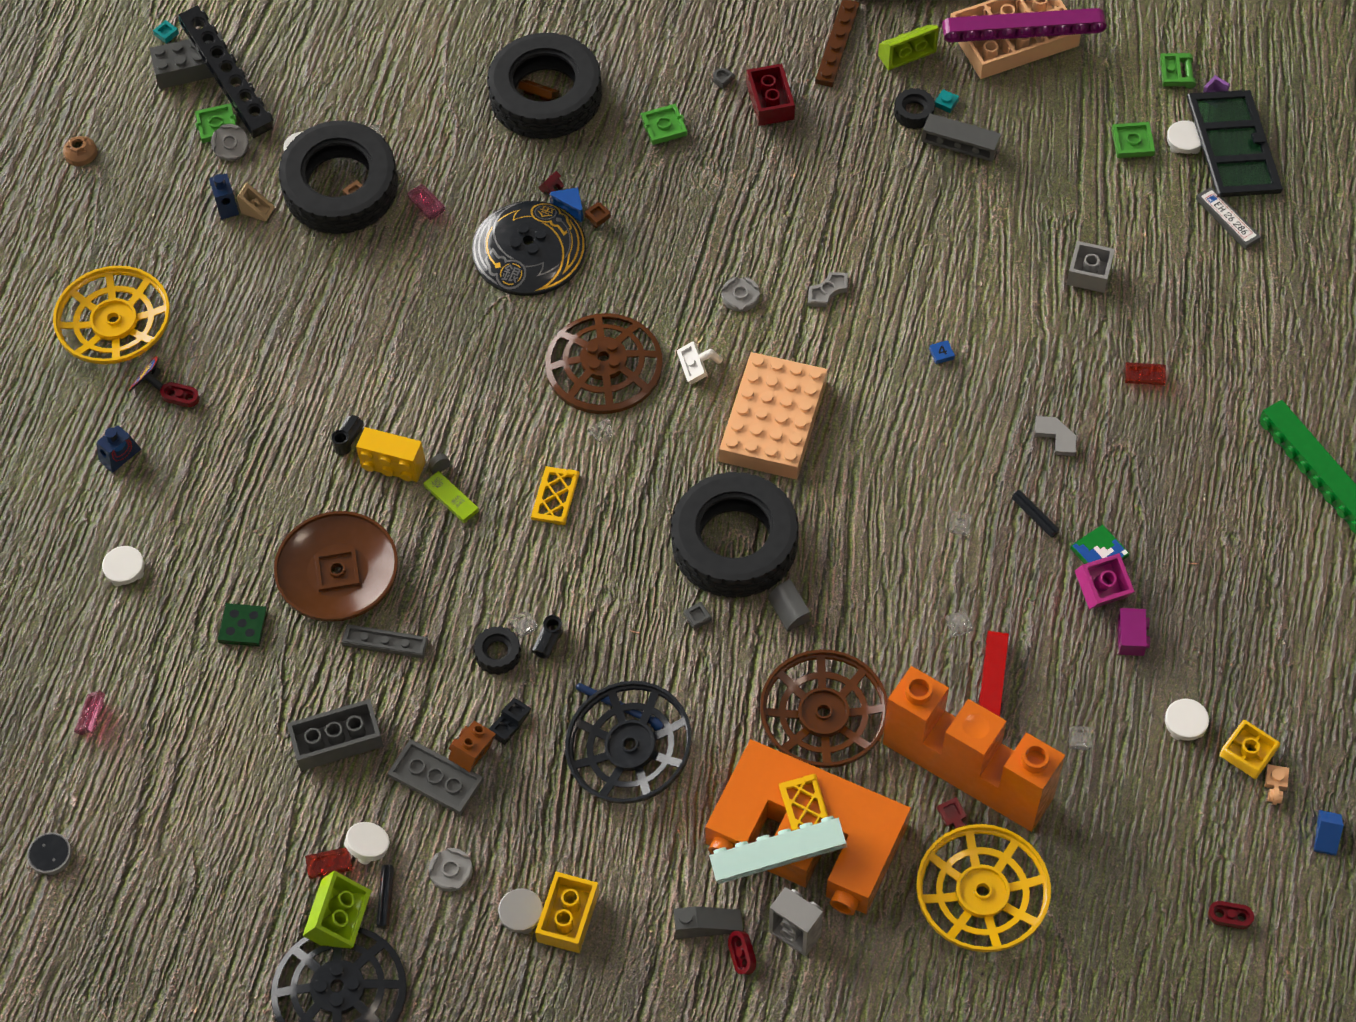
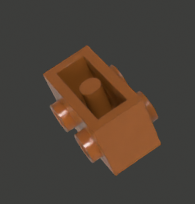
[448,721,496,772]

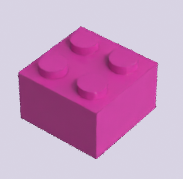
[1075,553,1135,610]

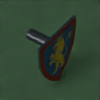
[129,356,164,392]

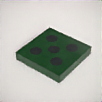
[218,603,268,647]

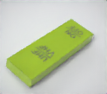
[423,471,479,523]

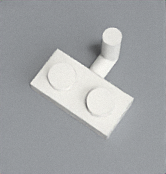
[677,342,723,385]

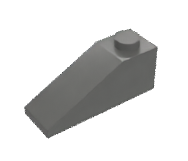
[673,906,743,939]

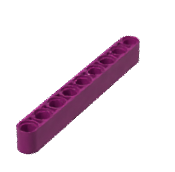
[942,8,1107,42]

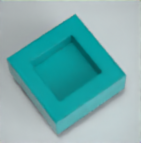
[153,20,179,44]
[934,89,959,113]

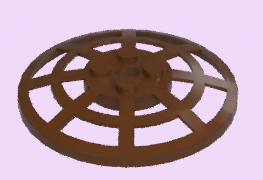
[545,313,663,414]
[760,649,888,768]

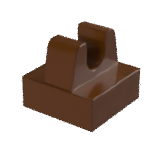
[584,202,611,228]

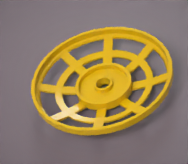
[53,266,170,364]
[916,824,1051,952]

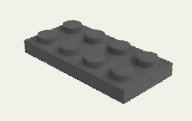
[387,739,484,815]

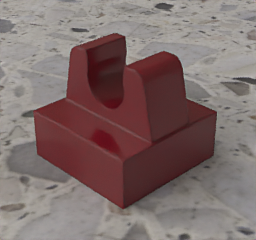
[538,171,564,194]

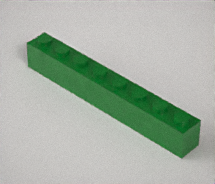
[1259,400,1356,534]

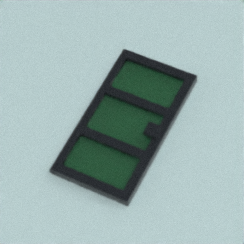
[1186,90,1283,197]

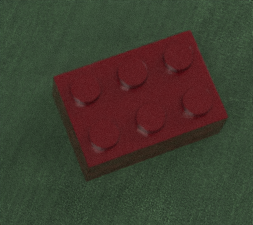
[746,63,795,126]

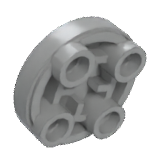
[498,888,543,934]

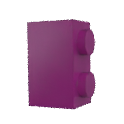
[1118,608,1150,656]

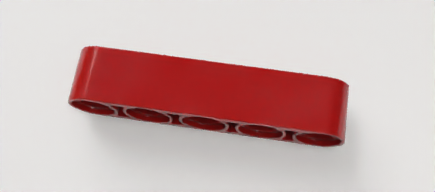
[979,631,1009,717]

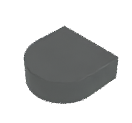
[713,68,735,89]
[429,454,451,475]

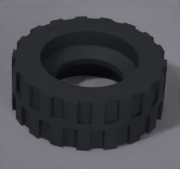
[894,88,935,129]
[474,626,521,675]

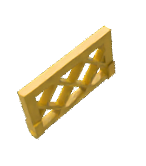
[531,466,580,525]
[779,774,828,831]

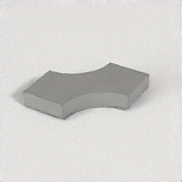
[808,272,848,307]

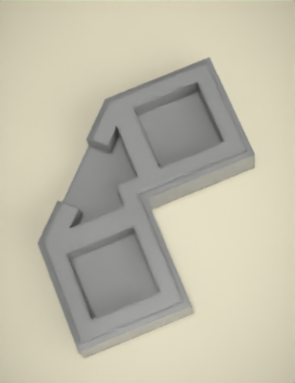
[1035,416,1076,456]

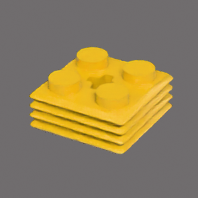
[1219,720,1280,779]

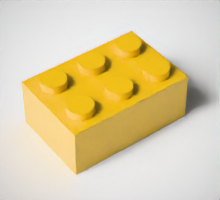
[356,427,426,482]
[535,872,600,954]

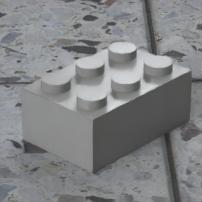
[769,887,823,957]

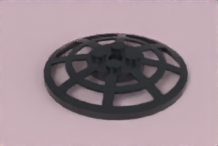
[565,681,692,804]
[271,928,407,1022]

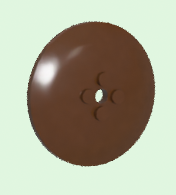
[274,511,398,622]

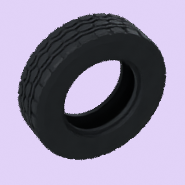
[487,32,602,139]
[279,120,398,234]
[671,472,798,598]

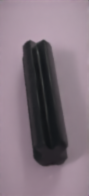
[1012,490,1059,537]
[377,865,394,929]

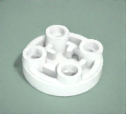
[1167,121,1202,154]
[102,546,145,586]
[1165,699,1209,741]
[344,822,390,864]

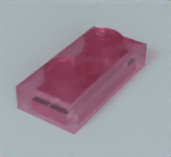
[407,184,445,220]
[74,690,105,735]

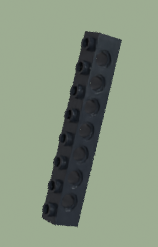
[178,5,274,139]

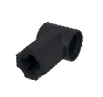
[331,414,364,455]
[532,615,563,659]

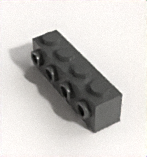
[922,113,1001,162]

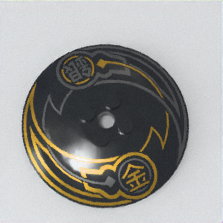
[472,201,586,296]

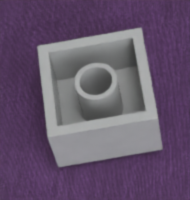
[1066,241,1115,293]

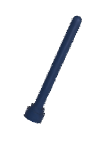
[576,683,669,731]

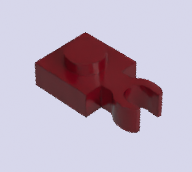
[936,797,967,838]

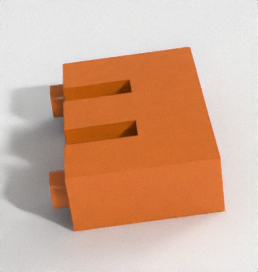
[883,666,1065,832]
[705,739,911,915]

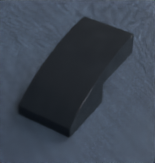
[489,698,531,745]

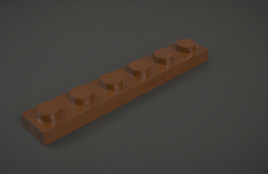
[815,0,860,87]

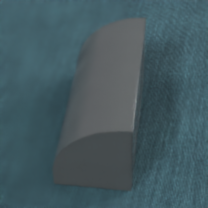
[768,579,810,631]

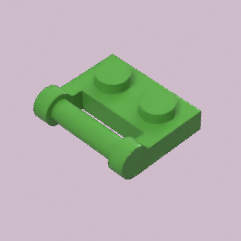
[1160,53,1196,89]

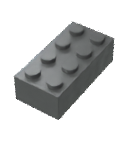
[149,32,230,89]
[287,699,384,771]

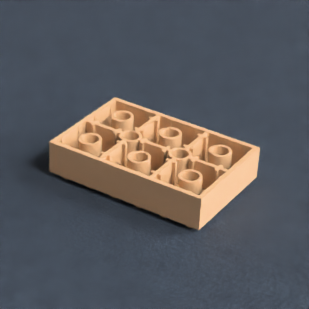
[950,0,1081,79]
[719,352,827,480]

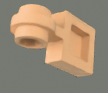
[1264,764,1289,805]

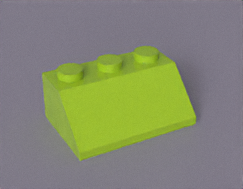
[878,25,939,71]
[303,870,372,949]

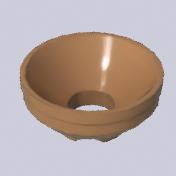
[63,136,97,166]

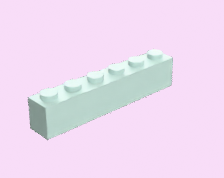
[709,816,847,884]

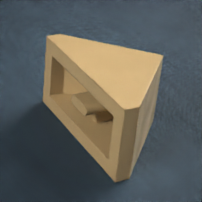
[237,183,275,221]

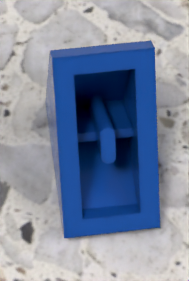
[549,187,583,222]
[1314,810,1344,856]

